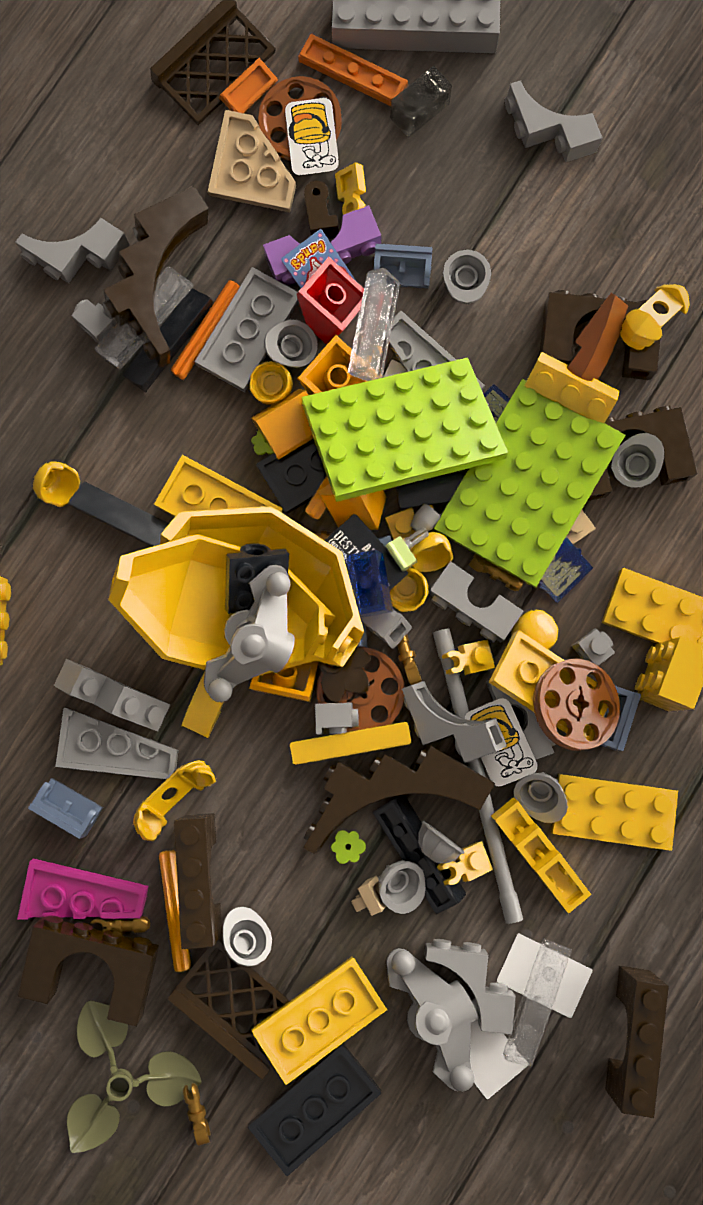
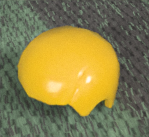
[250,361,293,405]
[33,461,80,507]
[410,532,453,572]
[385,567,428,612]
[511,609,558,650]

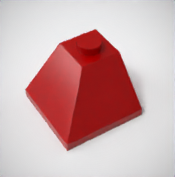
[296,257,372,345]

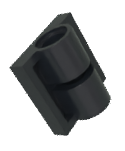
[225,543,289,614]

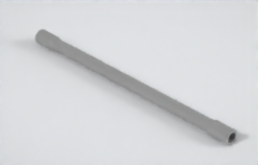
[433,628,523,924]

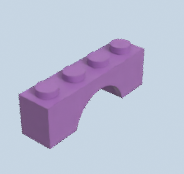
[263,205,381,286]

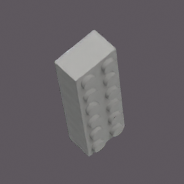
[332,0,500,53]

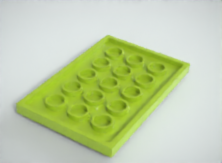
[302,357,508,502]
[434,379,625,588]

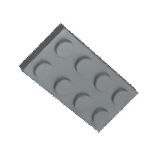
[195,267,299,392]

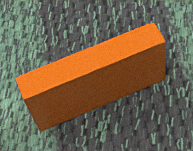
[219,57,278,113]

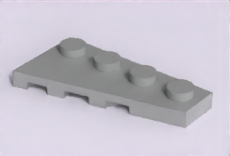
[382,311,485,390]
[55,708,179,779]

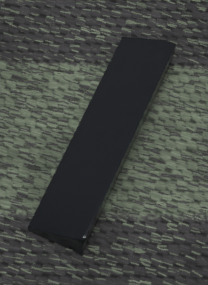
[123,288,213,393]
[396,468,469,509]
[68,481,169,547]
[373,795,466,915]

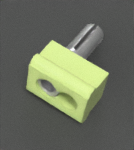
[385,527,429,572]

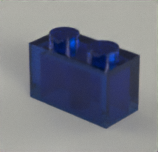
[346,550,393,617]

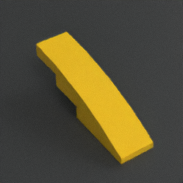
[491,797,591,914]

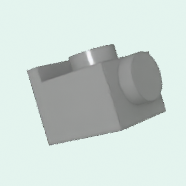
[71,299,122,347]
[360,602,412,649]
[572,628,615,665]
[315,703,359,734]

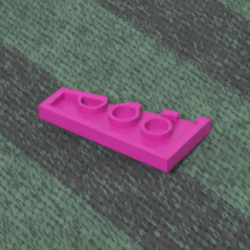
[17,859,149,920]

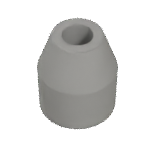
[411,503,441,533]

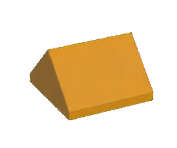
[297,335,379,395]
[251,389,314,460]
[318,484,386,530]
[250,661,319,702]

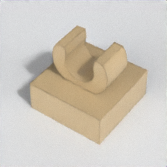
[351,875,386,916]

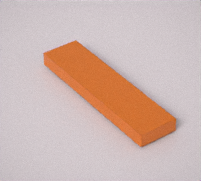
[298,34,408,108]

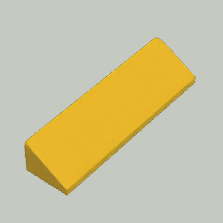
[290,722,411,765]

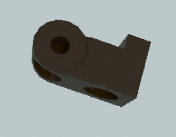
[304,181,339,239]

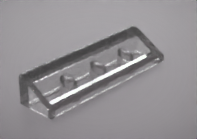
[95,267,194,369]
[348,268,400,381]
[503,938,572,1067]

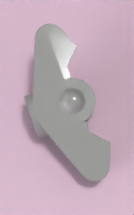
[204,565,295,703]
[386,948,478,1092]

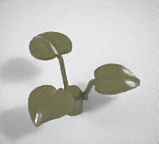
[67,1000,201,1153]

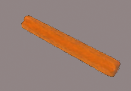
[171,280,240,380]

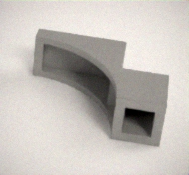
[505,80,602,162]
[16,218,130,283]
[54,659,170,731]
[402,681,507,763]
[424,939,516,1035]

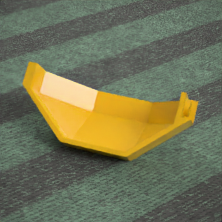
[160,506,364,667]
[108,534,336,677]

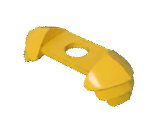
[620,284,690,350]
[133,760,216,841]

